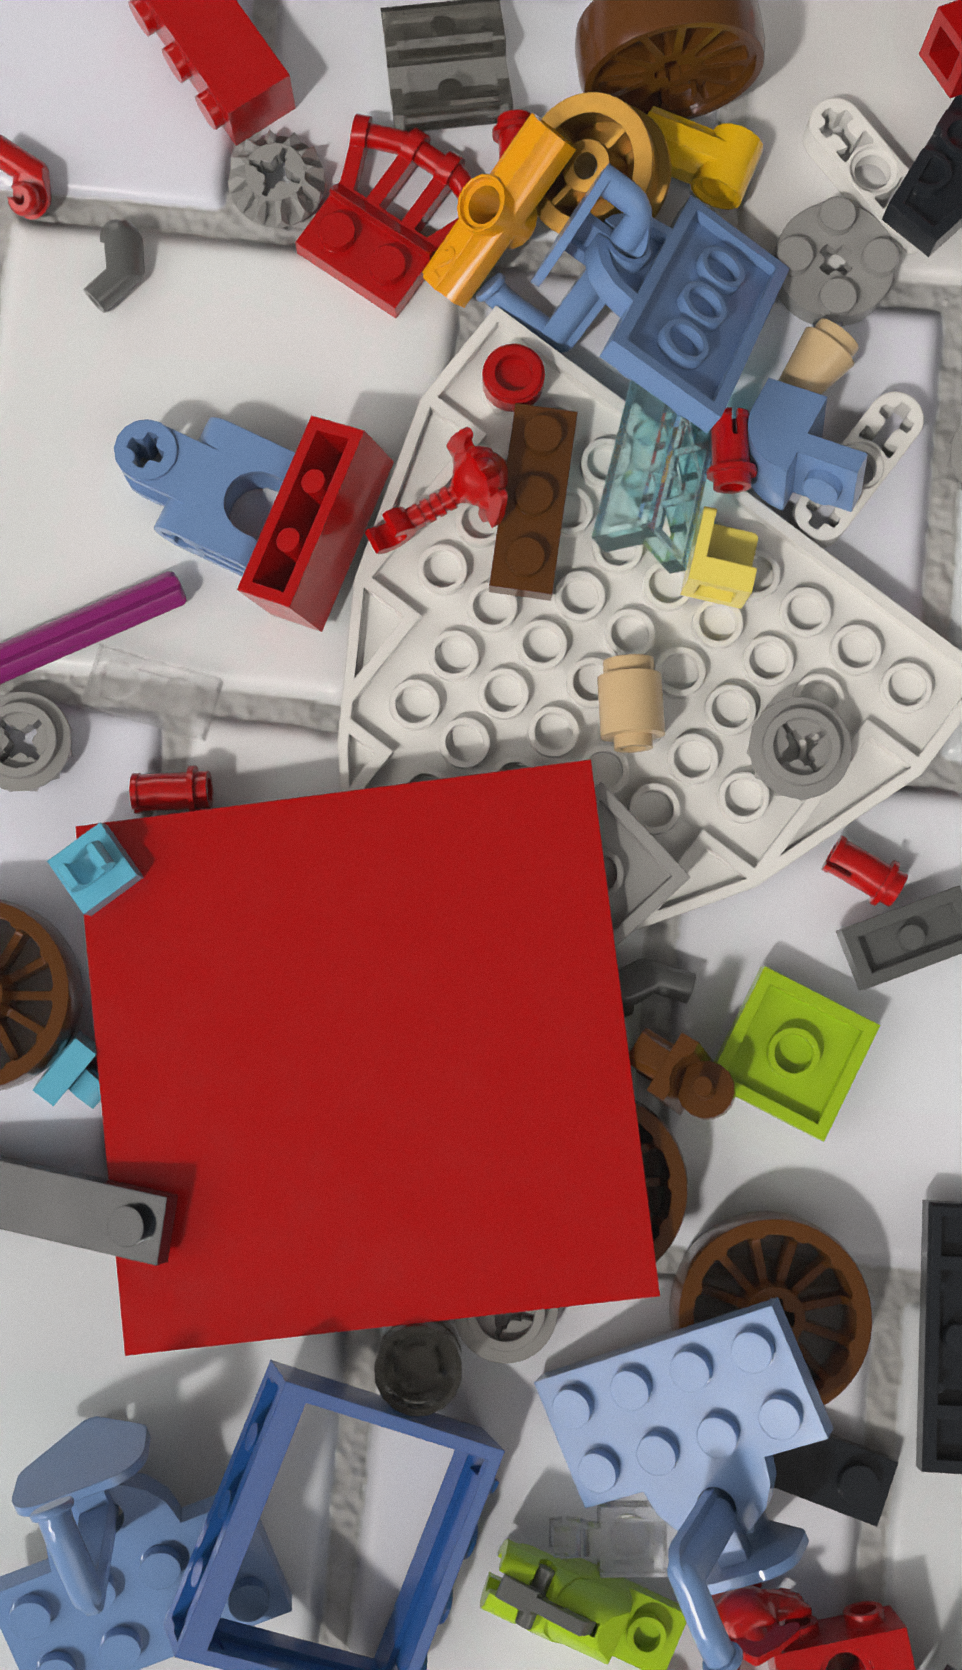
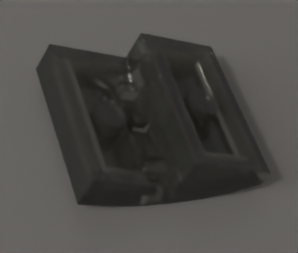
[380,0,513,132]

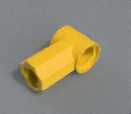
[647,106,763,210]

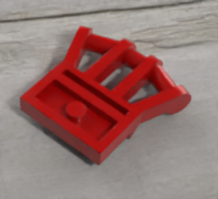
[295,113,472,318]

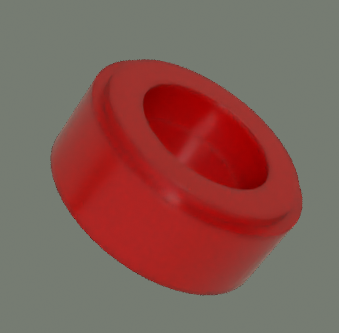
[482,344,545,412]

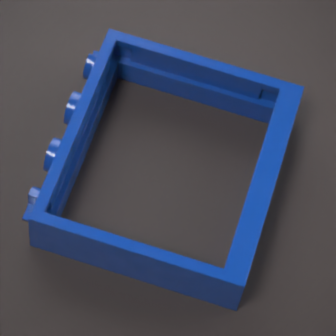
[164,1360,505,1670]

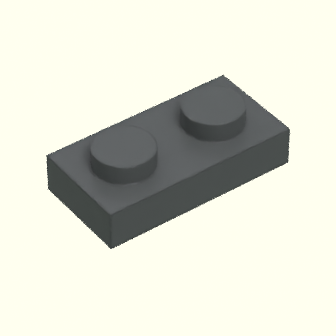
[836,885,962,990]

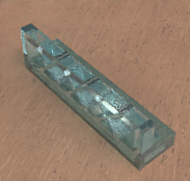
[591,380,712,574]

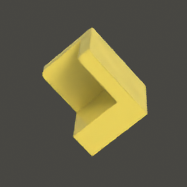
[680,506,758,609]

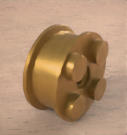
[536,92,672,233]

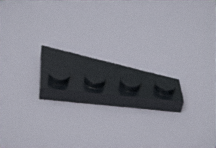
[881,94,962,258]

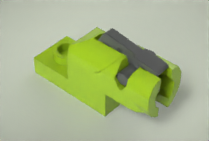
[480,1538,686,1670]

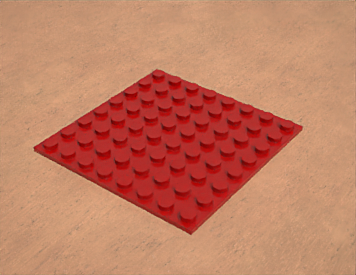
[75,759,660,1356]

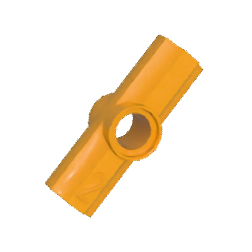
[422,113,577,308]

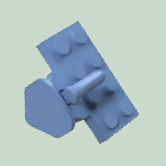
[476,163,790,433]
[534,1297,833,1670]
[0,1416,292,1670]

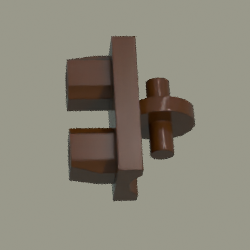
[629,1028,736,1120]

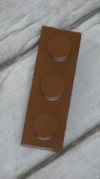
[489,403,578,601]

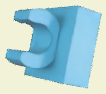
[47,822,144,916]
[33,1030,101,1109]

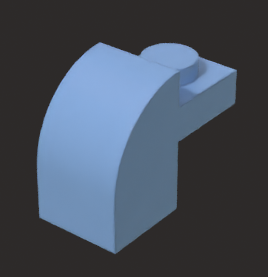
[748,378,868,512]

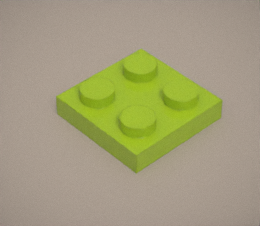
[714,966,881,1142]

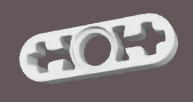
[803,98,920,255]
[789,392,924,548]

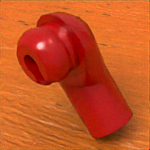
[0,135,52,220]

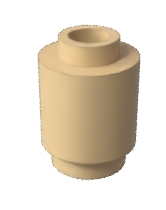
[597,654,665,753]

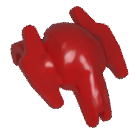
[364,427,508,554]
[711,1582,812,1670]

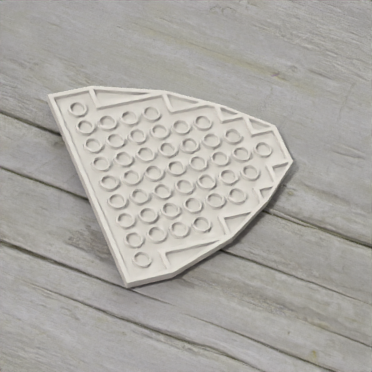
[337,306,962,932]

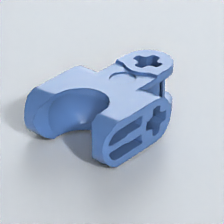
[114,417,295,576]

